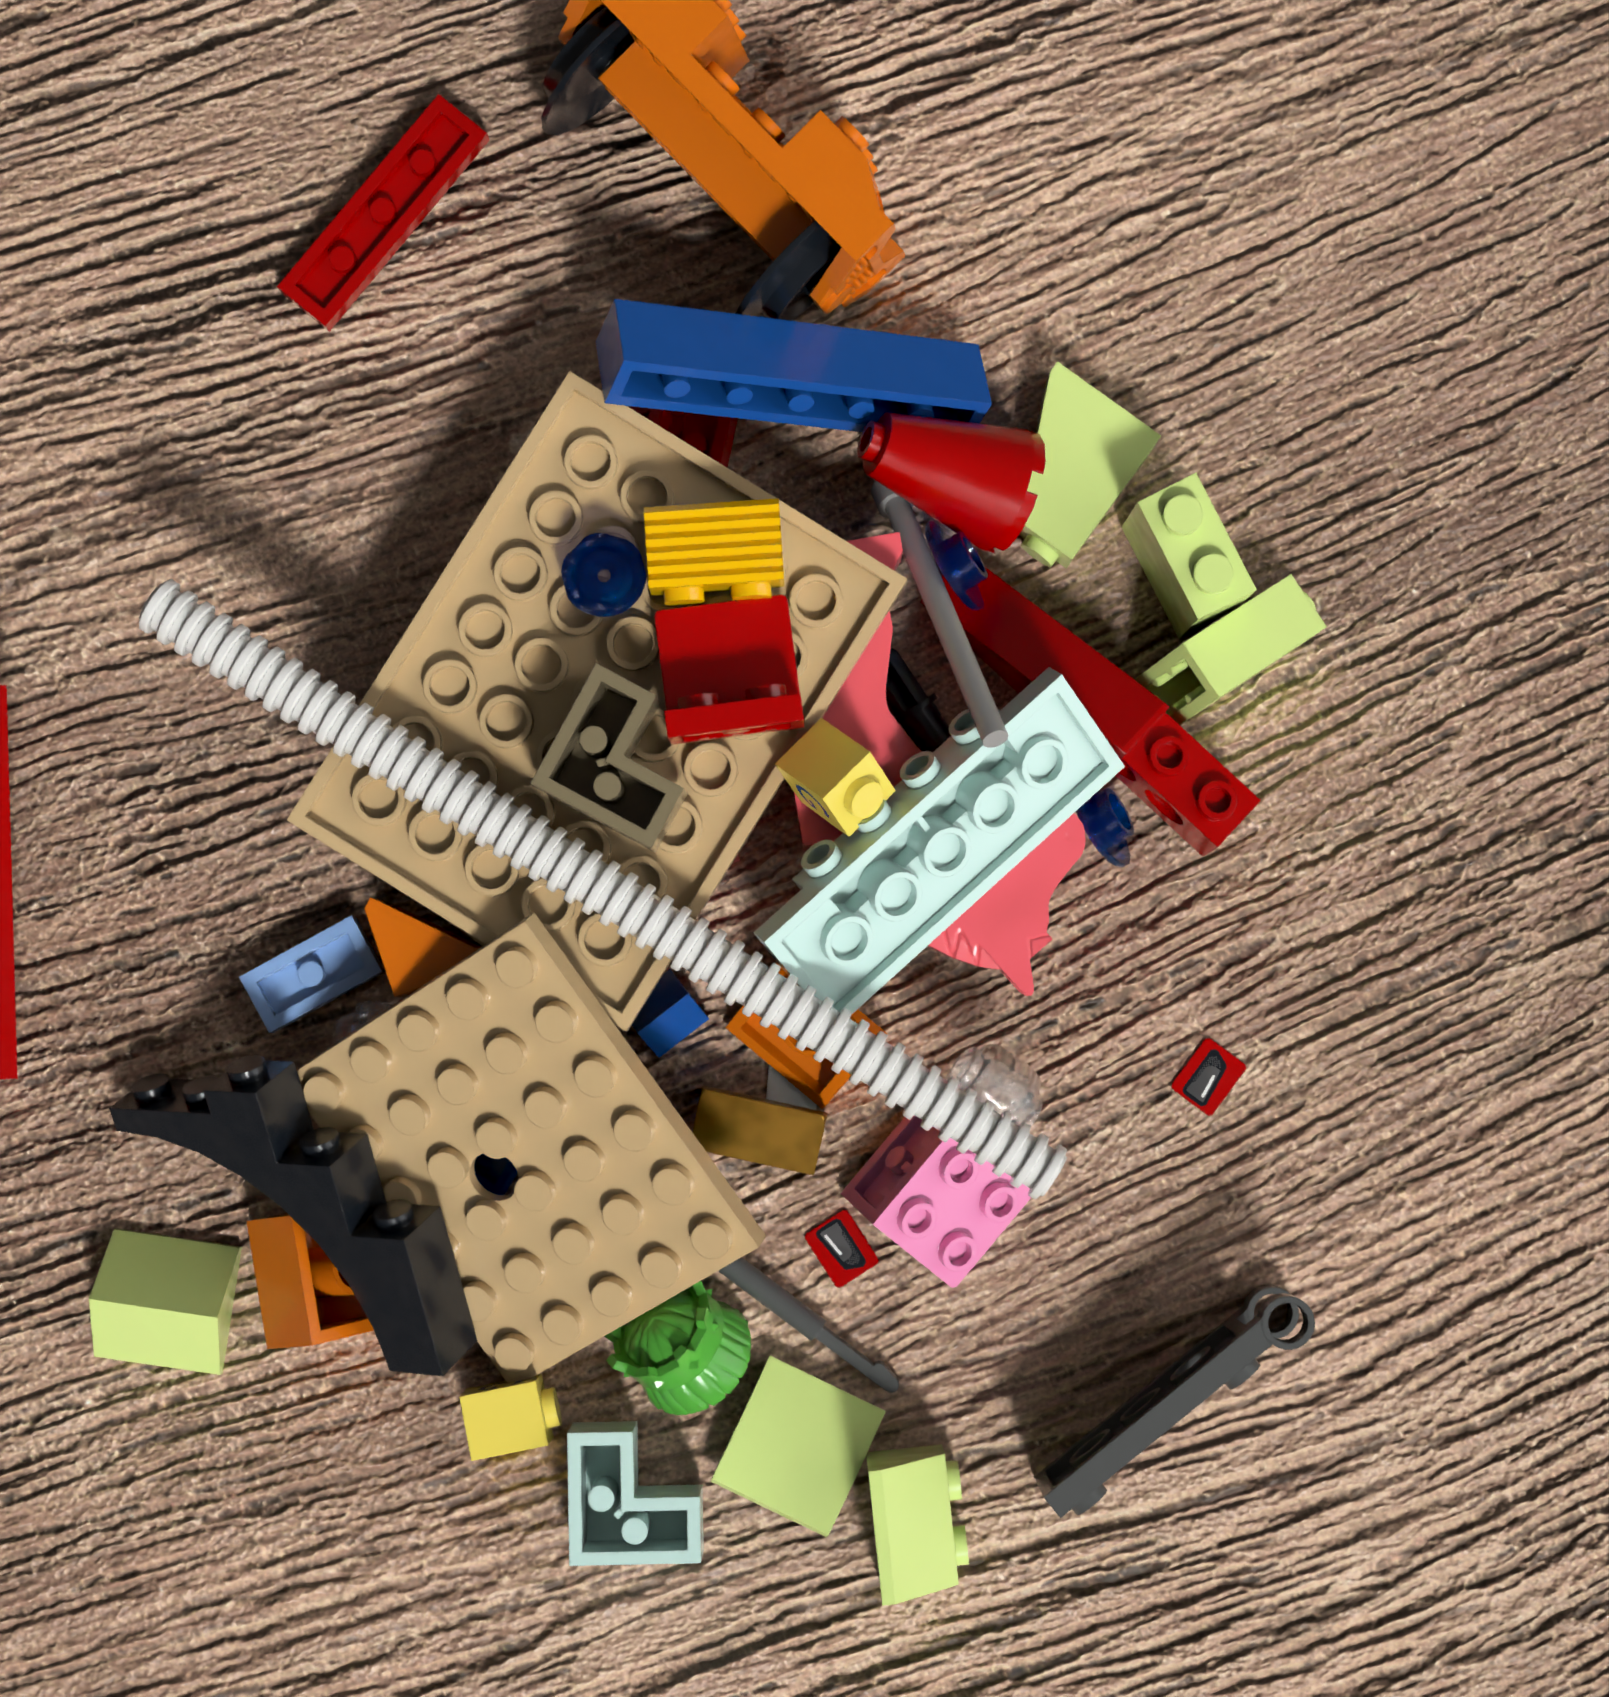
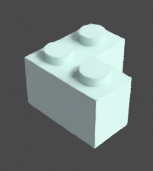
[567,1421,704,1566]

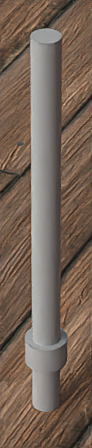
[871,478,1008,748]

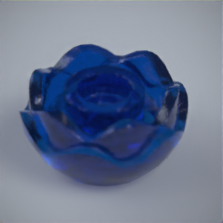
[561,533,646,617]

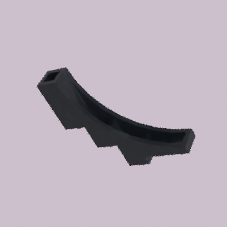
[109,1055,478,1376]

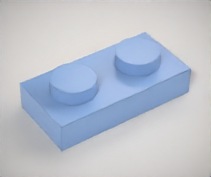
[239,915,385,1033]

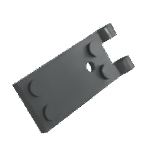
[1034,1284,1315,1518]

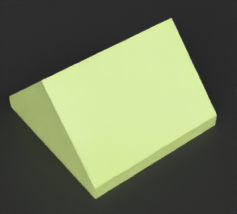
[89,1228,242,1375]

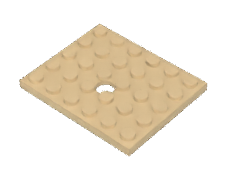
[296,913,766,1383]

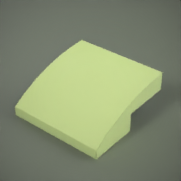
[710,1356,886,1537]

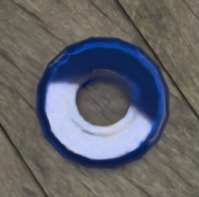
[925,521,988,610]
[1076,788,1134,867]

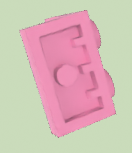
[840,1115,1031,1288]

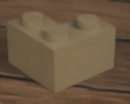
[530,663,687,853]

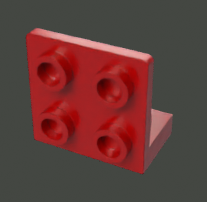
[655,595,804,745]

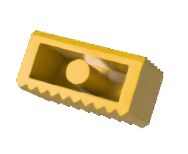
[644,498,785,606]

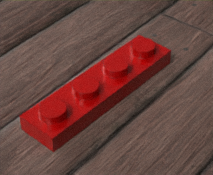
[277,94,490,332]

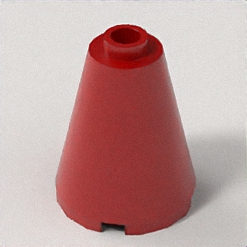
[857,412,1046,554]

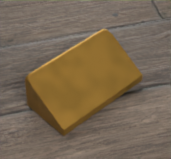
[692,1085,828,1176]

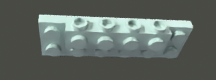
[753,667,1125,1014]

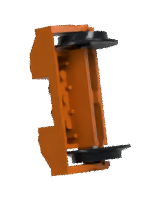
[541,0,905,321]

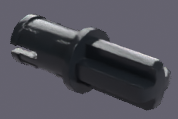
[886,648,951,753]

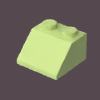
[866,1444,969,1606]

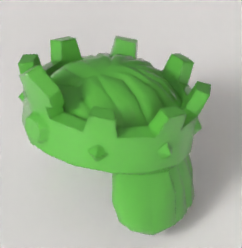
[604,1281,751,1415]

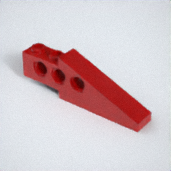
[920,552,1261,857]

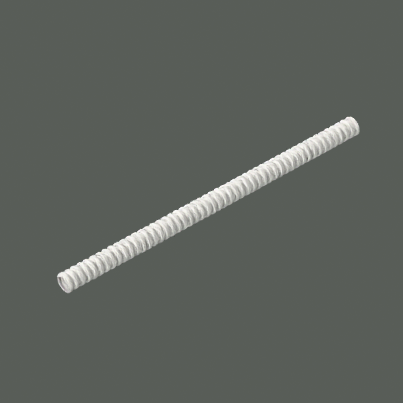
[139,579,1067,1200]

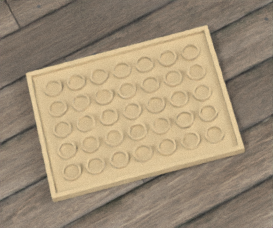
[287,371,907,1032]

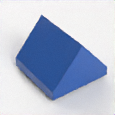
[632,969,709,1058]

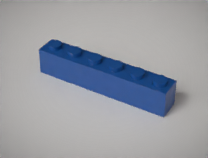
[596,299,992,432]

